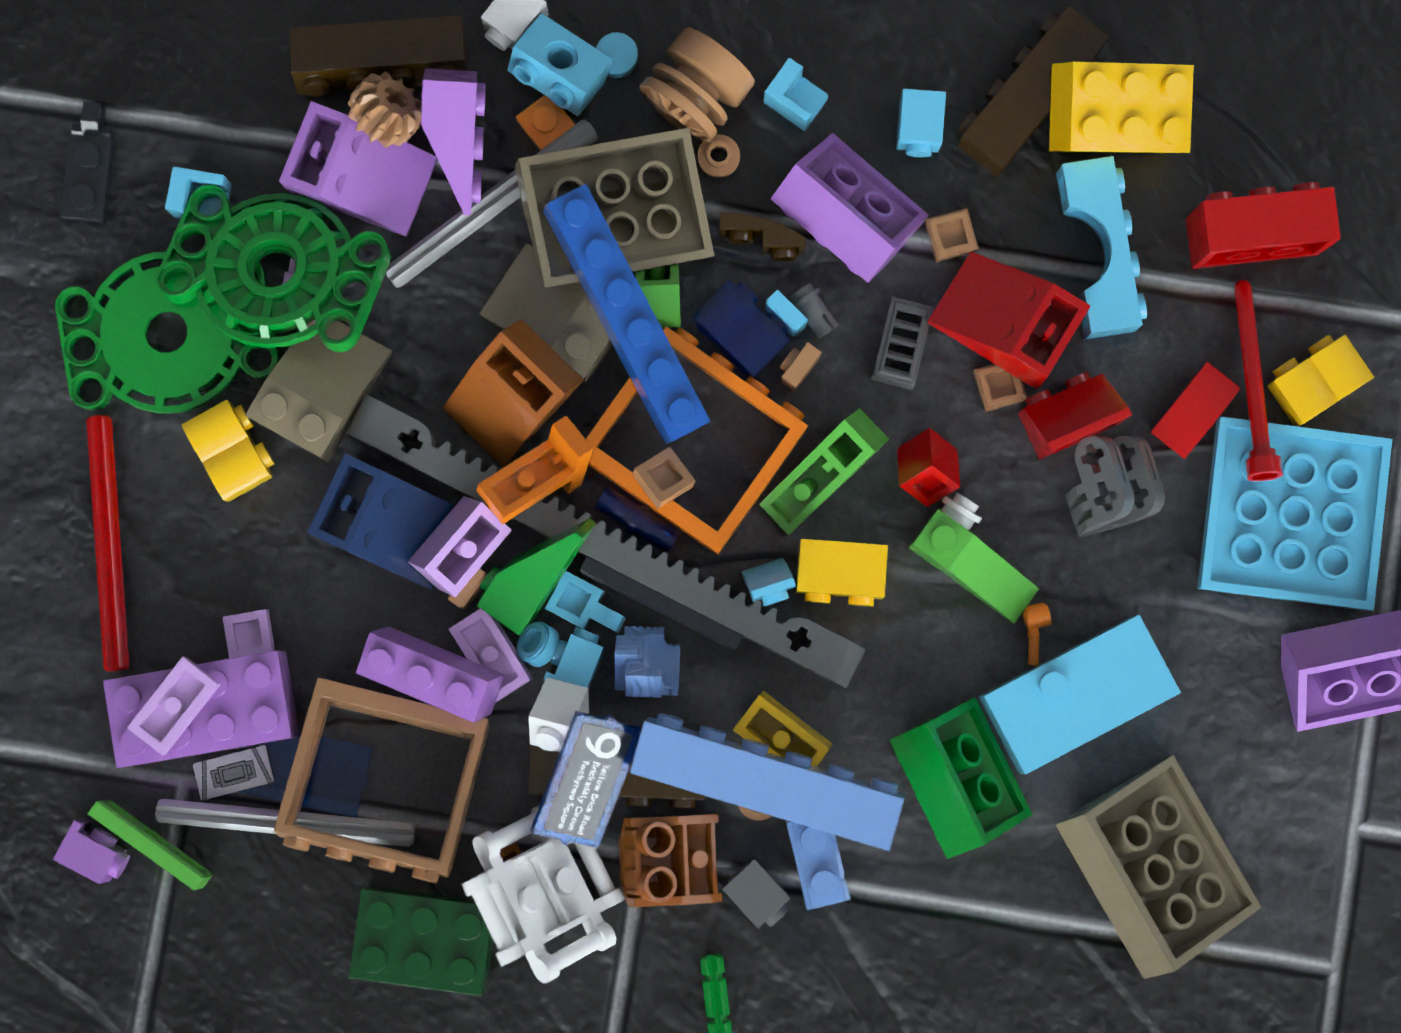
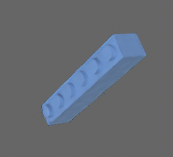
[630,713,905,851]

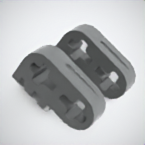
[1065,435,1165,537]

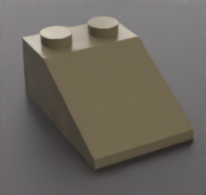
[479,243,613,384]
[245,321,392,463]

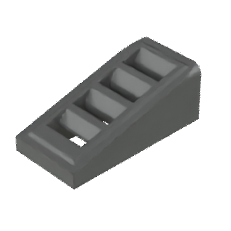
[871,297,934,390]

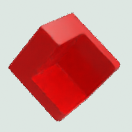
[897,428,960,507]

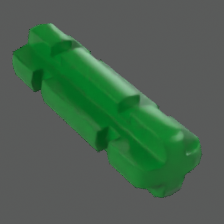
[700,953,732,1033]

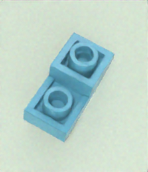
[741,558,796,606]

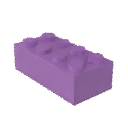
[103,650,300,768]

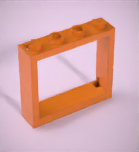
[586,327,808,556]

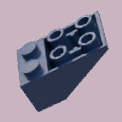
[307,454,455,591]

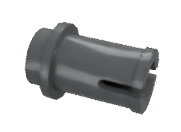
[789,283,840,340]

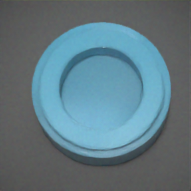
[596,32,638,78]
[517,621,559,667]

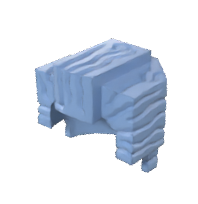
[615,626,680,698]

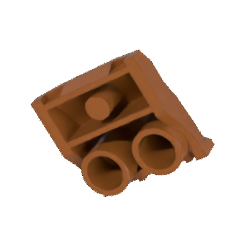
[618,814,722,907]

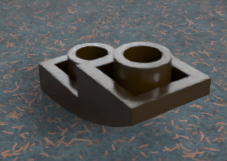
[719,212,806,261]

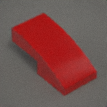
[1150,361,1241,459]

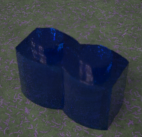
[691,280,790,378]

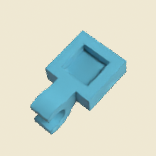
[545,571,626,633]

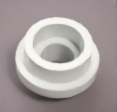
[941,493,982,530]

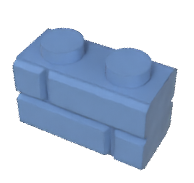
[785,820,851,910]

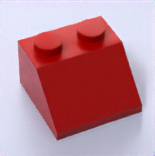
[1018,372,1132,460]

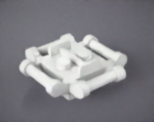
[462,803,625,983]

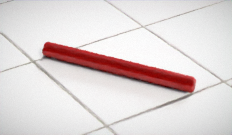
[86,415,129,672]

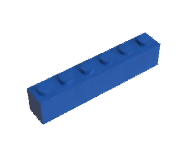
[543,184,711,445]

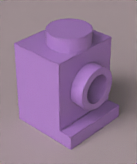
[53,818,130,884]

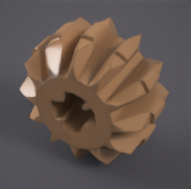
[348,71,422,148]

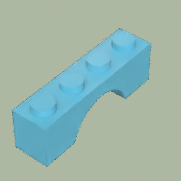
[1056,156,1147,340]

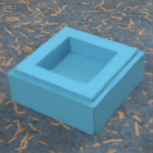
[765,289,808,338]

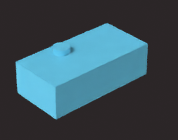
[978,615,1181,775]

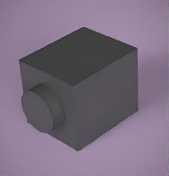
[722,857,790,928]

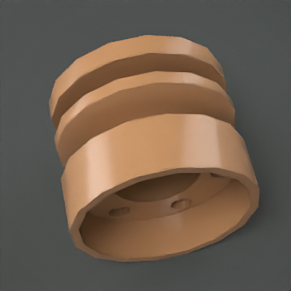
[639,27,755,142]

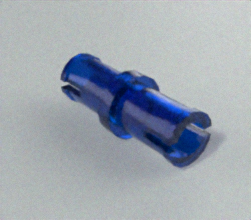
[594,485,682,554]

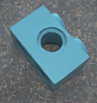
[507,13,613,116]

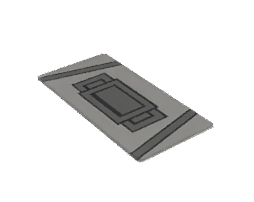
[193,745,274,800]

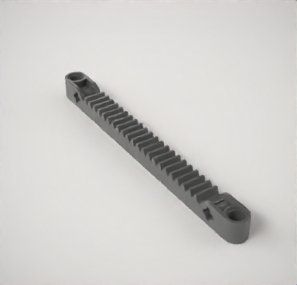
[346,395,866,689]

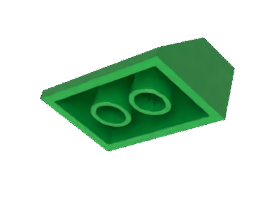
[889,697,1033,859]

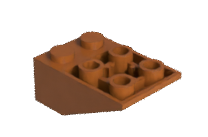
[443,319,584,468]

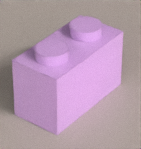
[408,496,512,597]

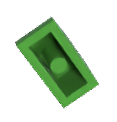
[635,263,681,329]

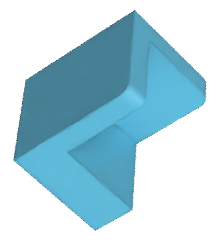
[763,58,828,131]
[165,166,232,218]

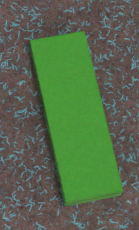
[88,799,212,891]

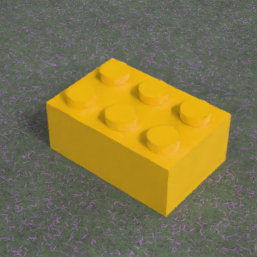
[1049,62,1194,153]

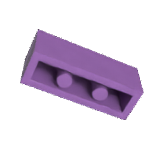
[356,626,505,723]

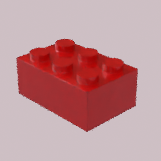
[1185,182,1341,269]

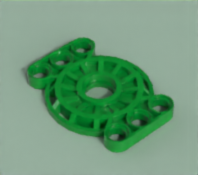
[156,184,391,352]
[55,252,281,414]

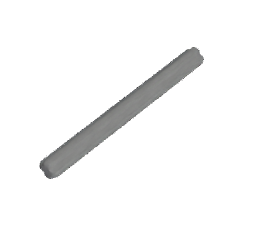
[385,119,598,288]
[155,799,416,847]

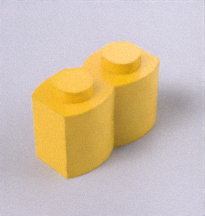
[1267,334,1375,427]
[181,399,275,502]

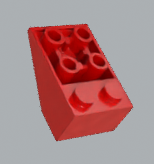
[927,251,1091,390]

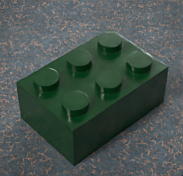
[349,885,493,996]

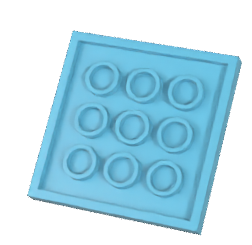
[1197,417,1392,611]

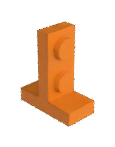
[476,416,593,525]

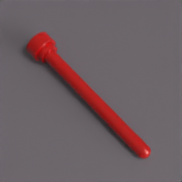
[1234,280,1283,482]

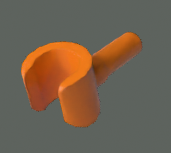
[1023,603,1052,665]

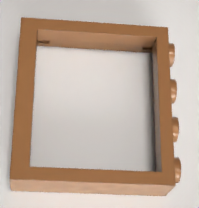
[274,678,490,883]

